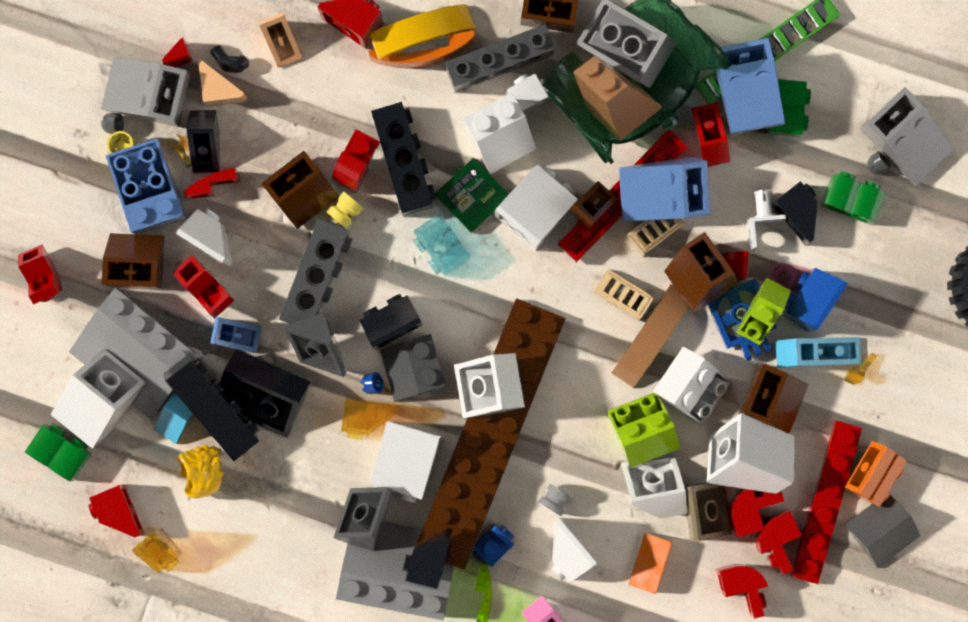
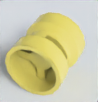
[107,131,138,154]
[326,192,364,229]

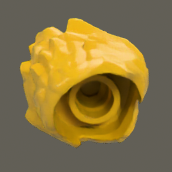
[177,444,224,499]

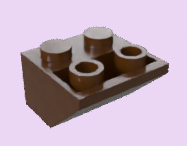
[520,0,578,33]
[261,151,339,230]
[664,232,739,314]
[101,233,165,289]
[738,363,809,434]

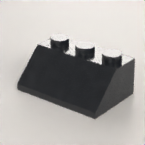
[220,349,311,438]

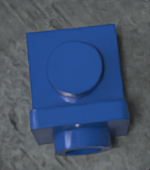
[473,525,515,567]

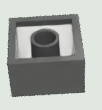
[380,334,446,402]

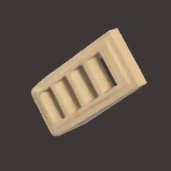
[626,218,685,256]
[594,269,654,321]

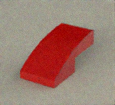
[184,168,240,200]

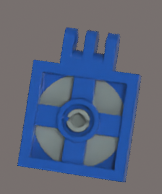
[707,278,777,361]

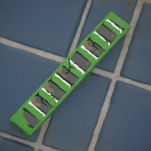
[694,0,841,104]

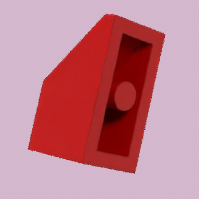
[691,102,731,167]
[88,484,145,537]

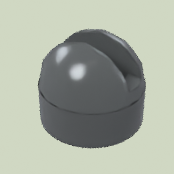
[101,113,124,134]
[867,150,891,174]

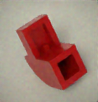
[332,129,380,193]
[18,244,63,305]
[172,255,235,319]
[729,489,784,537]
[756,510,802,575]
[716,564,768,619]

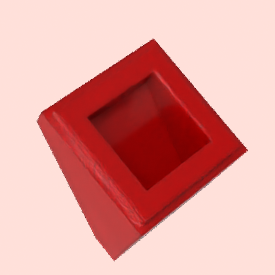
[162,37,193,67]
[724,251,749,280]

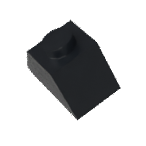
[186,110,220,173]
[772,181,818,245]
[403,528,453,589]

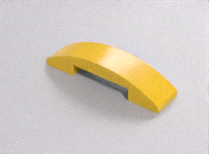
[369,4,476,59]

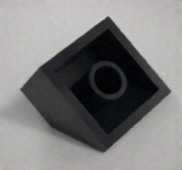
[359,294,423,350]

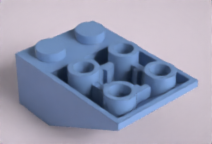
[714,38,785,135]
[105,138,187,234]
[619,156,710,221]

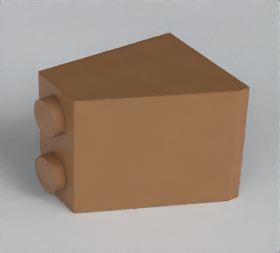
[573,56,662,140]

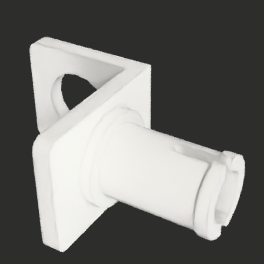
[746,190,786,251]

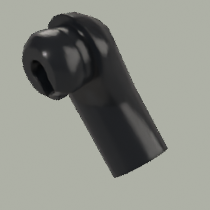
[210,45,249,73]

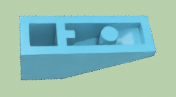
[776,337,861,367]

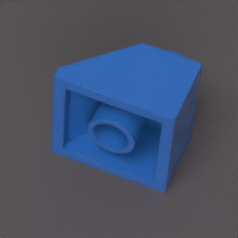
[782,268,848,332]

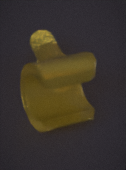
[167,134,192,168]
[844,353,877,385]

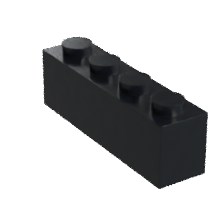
[163,353,259,462]

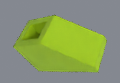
[736,278,791,345]

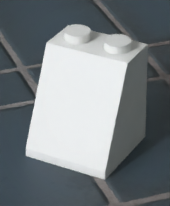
[464,92,536,175]
[495,165,578,250]
[51,349,146,449]
[707,413,795,494]
[370,421,441,503]

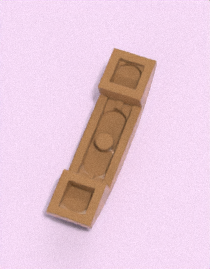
[611,284,688,388]

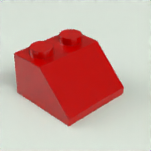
[317,0,383,49]

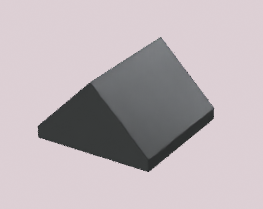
[285,312,346,377]
[333,487,392,551]
[844,495,920,568]

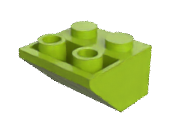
[607,393,681,468]

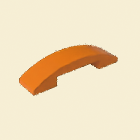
[368,30,475,68]

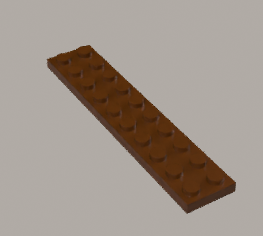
[416,298,566,570]

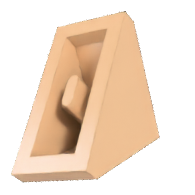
[259,13,302,68]
[199,61,247,107]

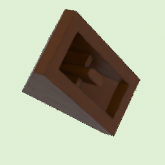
[570,181,618,229]

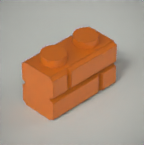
[845,441,907,507]

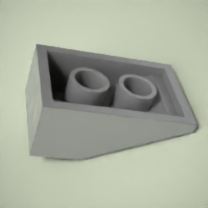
[576,0,678,88]

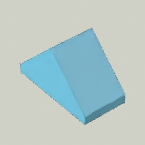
[154,393,195,444]

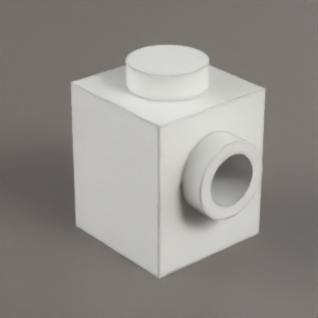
[507,74,550,114]

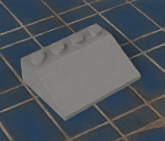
[69,288,203,420]
[336,522,454,620]

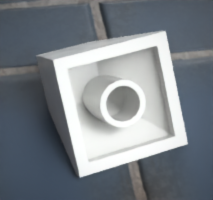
[176,209,232,267]
[621,453,687,519]
[552,518,597,582]

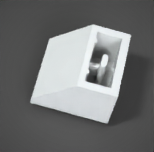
[653,347,732,426]

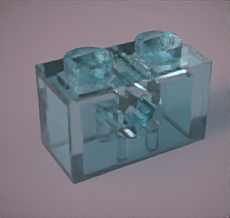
[413,213,471,277]

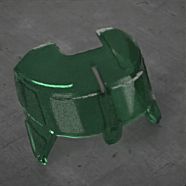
[542,0,729,164]

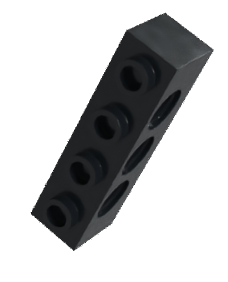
[371,102,437,216]

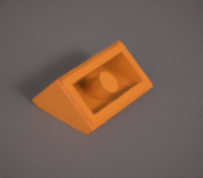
[628,533,672,594]

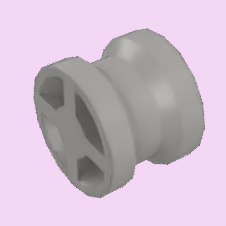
[539,484,573,516]

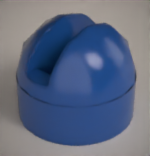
[360,372,384,394]

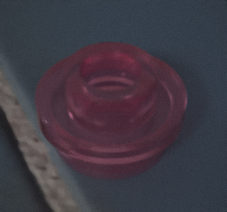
[770,263,797,289]

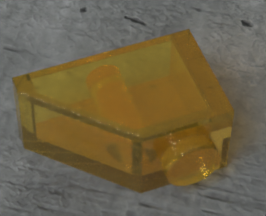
[341,399,401,440]
[132,529,183,573]

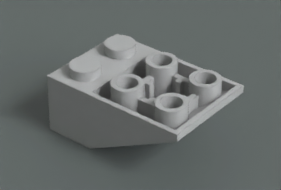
[101,58,192,128]
[860,87,954,186]

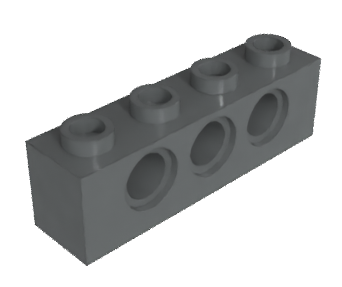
[445,24,555,93]
[279,219,353,324]

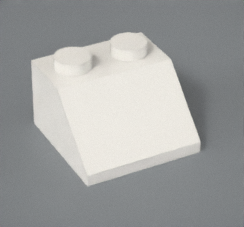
[454,353,525,418]

